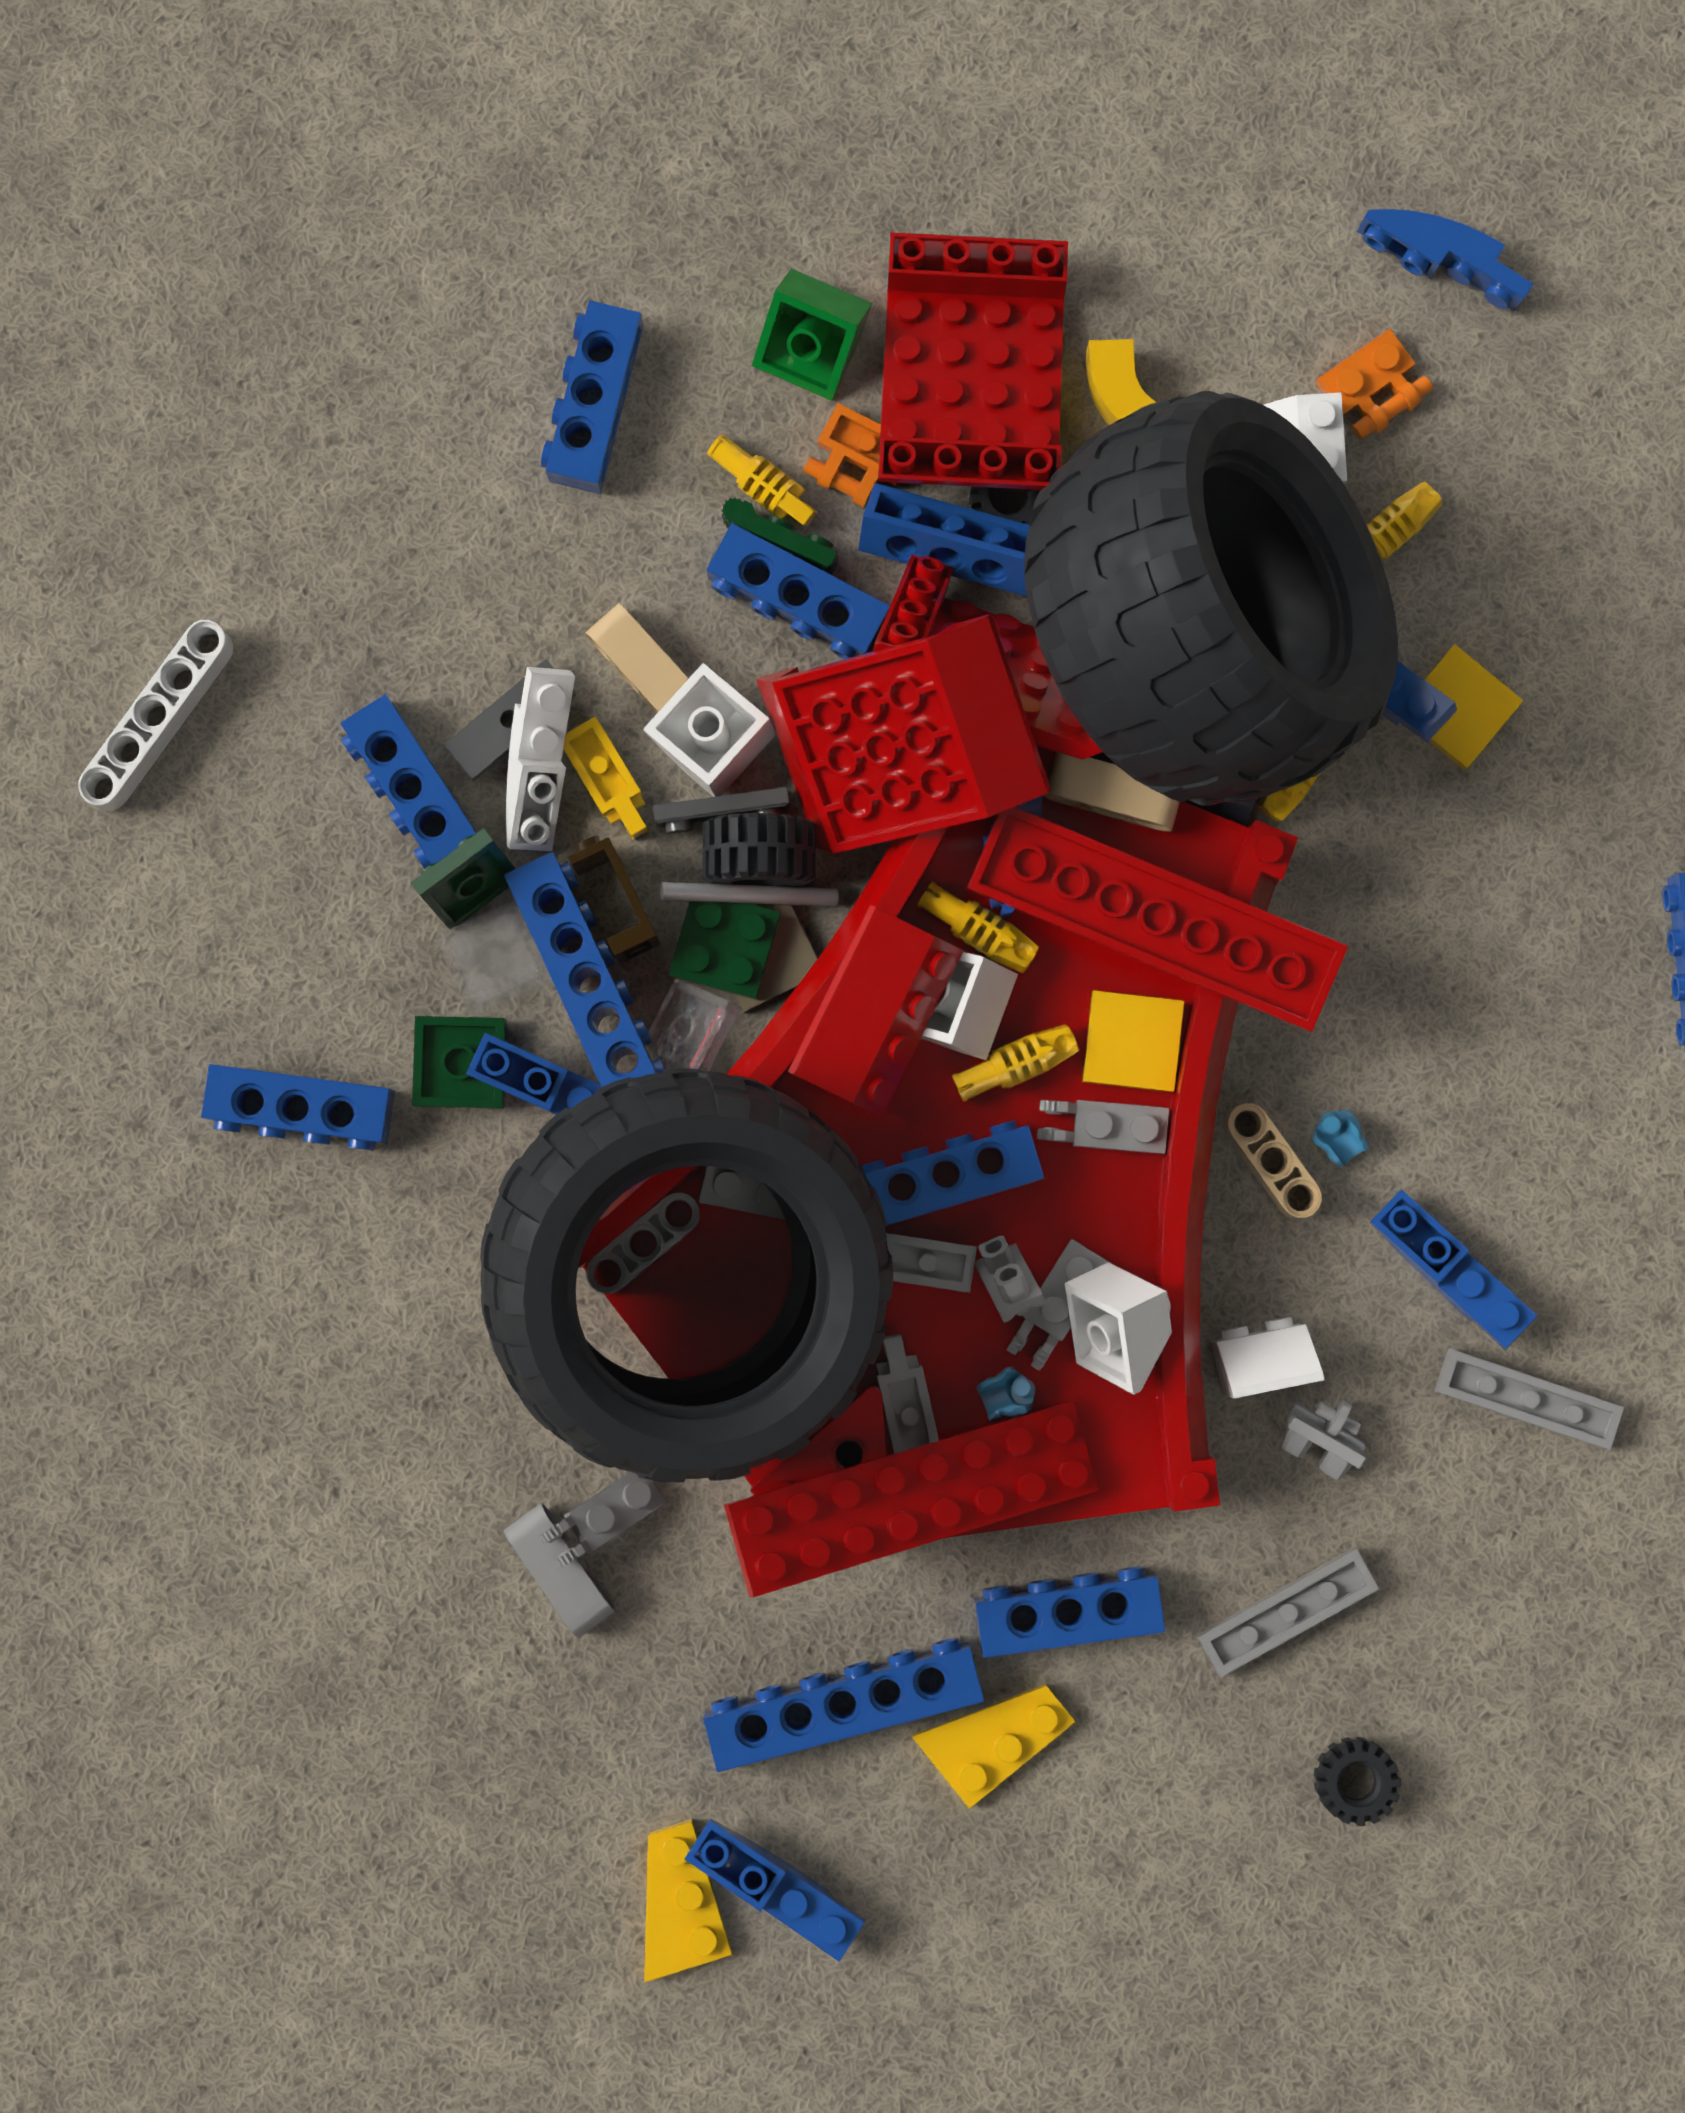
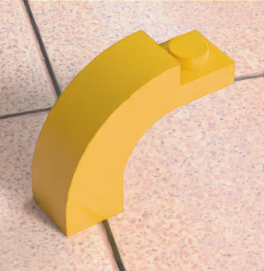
[1086,339,1156,425]

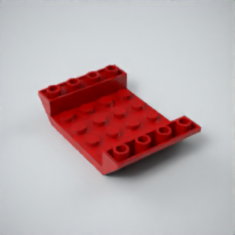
[878,232,1068,490]
[873,554,1103,760]
[756,613,1051,854]

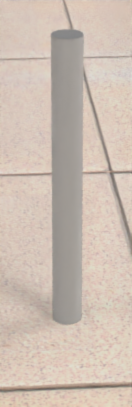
[660,882,839,906]

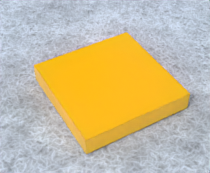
[1424,644,1524,771]
[1082,990,1184,1093]

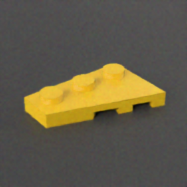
[911,1684,1075,1809]
[644,1819,732,1983]

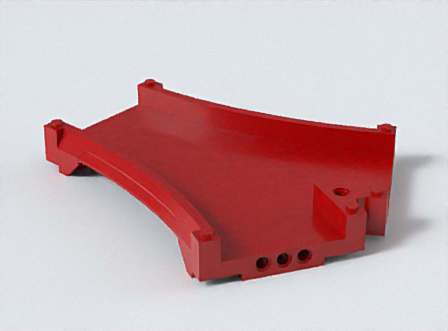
[578,745,1299,1538]

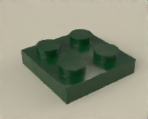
[411,828,516,931]
[669,901,781,1000]
[412,1016,507,1109]

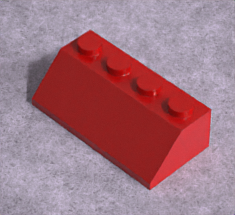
[788,905,964,1116]

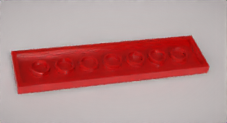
[967,807,1348,1033]
[724,1401,1099,1597]

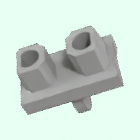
[974,1236,1046,1323]
[1282,1399,1366,1480]

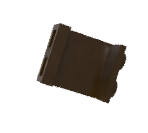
[567,835,661,964]

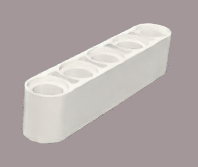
[78,620,233,811]

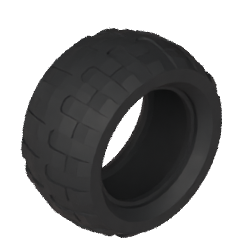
[1024,391,1398,806]
[480,1068,893,1483]

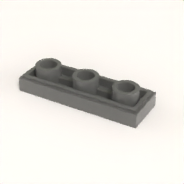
[443,659,576,781]
[653,787,789,834]

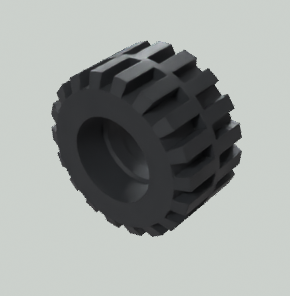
[703,813,816,887]

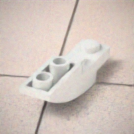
[506,667,575,851]

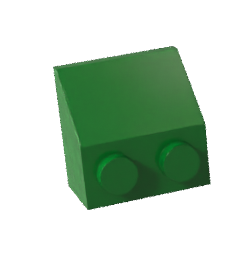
[751,268,872,401]

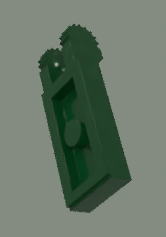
[721,497,838,575]

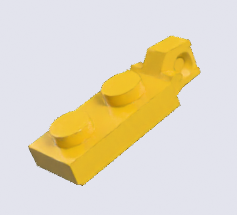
[563,716,648,840]

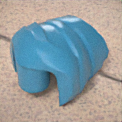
[1313,1110,1370,1169]
[976,1366,1035,1422]

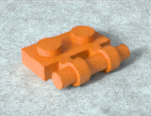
[1316,328,1433,440]
[803,403,897,508]

